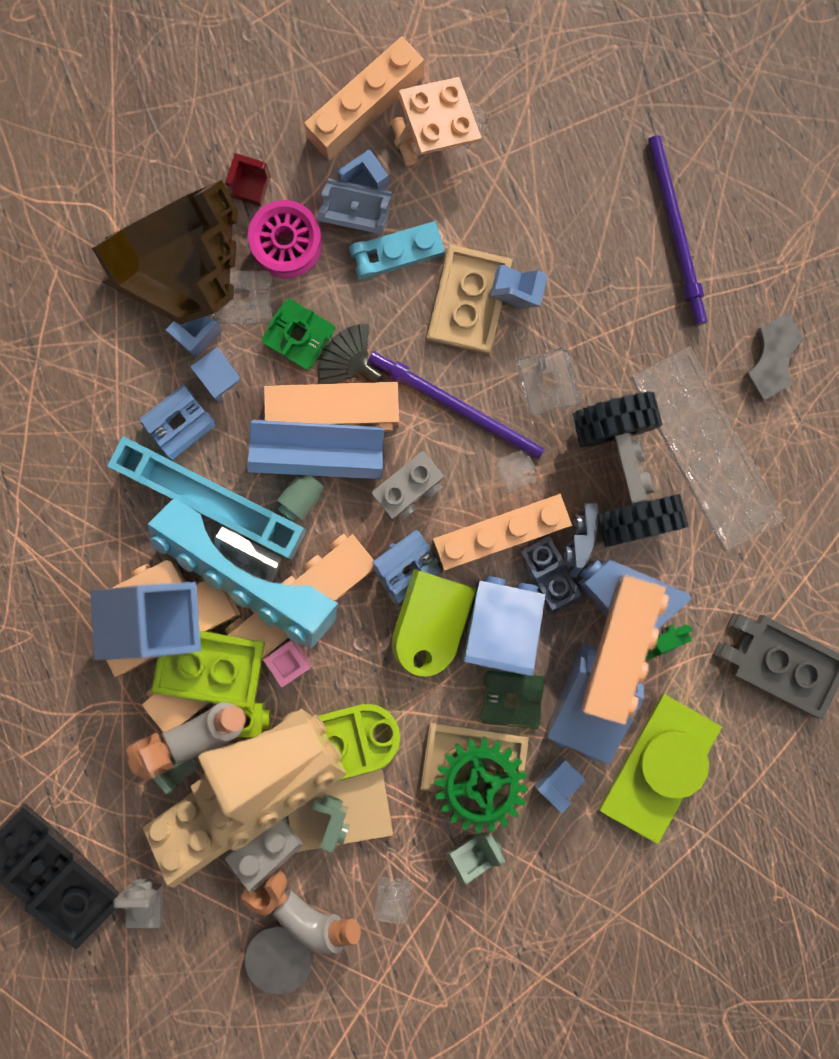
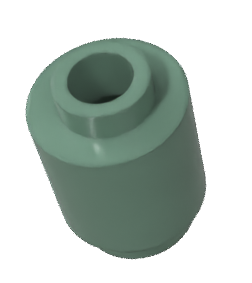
[277,475,325,521]

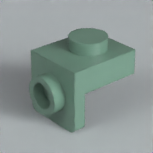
[312,795,349,853]
[444,832,505,885]

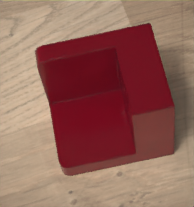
[225,153,271,206]

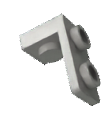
[114,879,163,928]

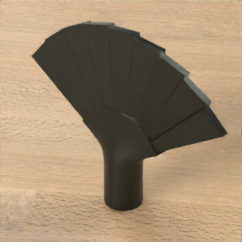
[319,324,383,384]

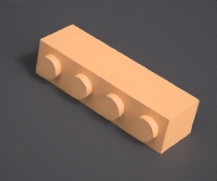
[304,36,424,161]
[264,382,399,432]
[433,494,572,571]
[580,575,668,725]

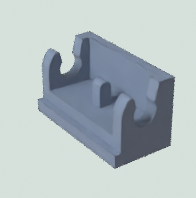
[317,178,392,234]

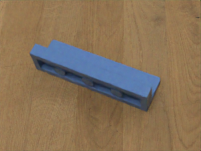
[248,420,384,479]

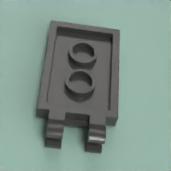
[713,613,839,720]

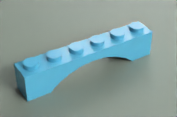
[107,436,307,559]
[148,498,338,649]

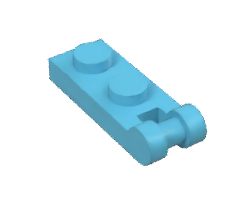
[348,221,445,280]

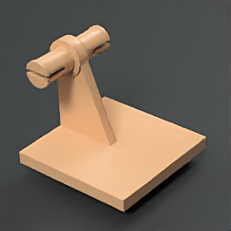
[390,77,481,166]

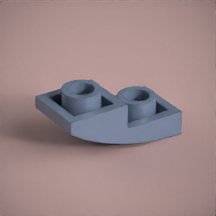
[564,503,598,577]
[520,536,582,614]

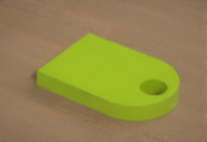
[392,569,477,677]
[319,704,401,782]

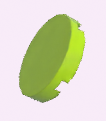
[640,730,709,799]

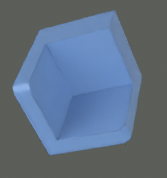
[337,149,389,190]
[490,265,548,309]
[166,316,222,358]
[191,347,241,403]
[534,756,585,813]

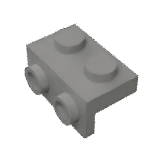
[372,451,444,521]
[214,527,282,583]
[225,816,304,892]

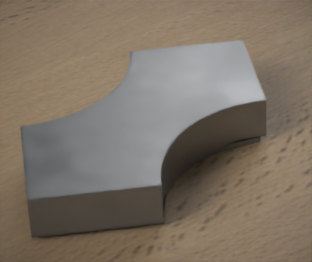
[745,313,805,402]

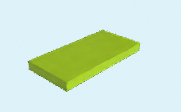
[598,693,722,844]

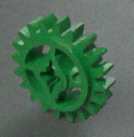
[434,737,529,834]

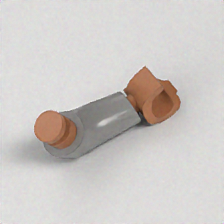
[126,702,245,782]
[241,869,361,954]

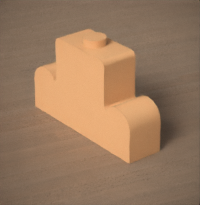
[106,560,241,677]

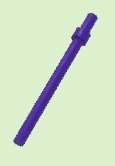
[648,135,708,326]
[368,351,545,459]

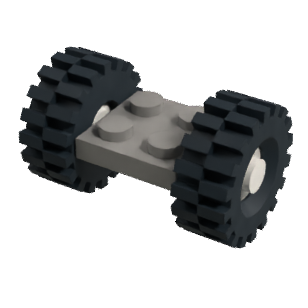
[572,391,689,547]

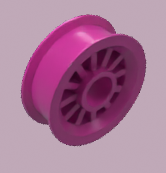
[248,200,322,278]

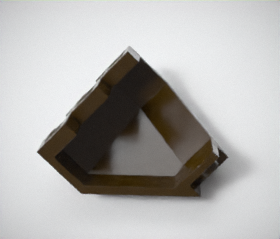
[92,180,238,325]

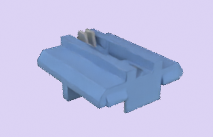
[140,384,216,460]
[372,530,441,605]

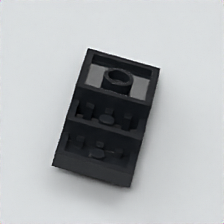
[0,803,120,950]

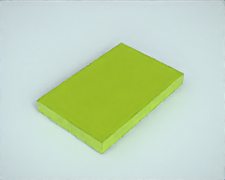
[151,631,265,710]

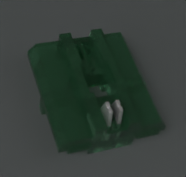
[480,670,544,729]

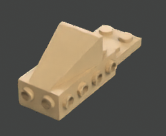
[142,709,347,888]

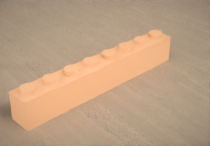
[142,534,374,733]

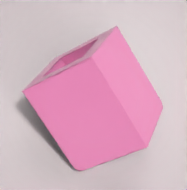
[263,640,313,687]

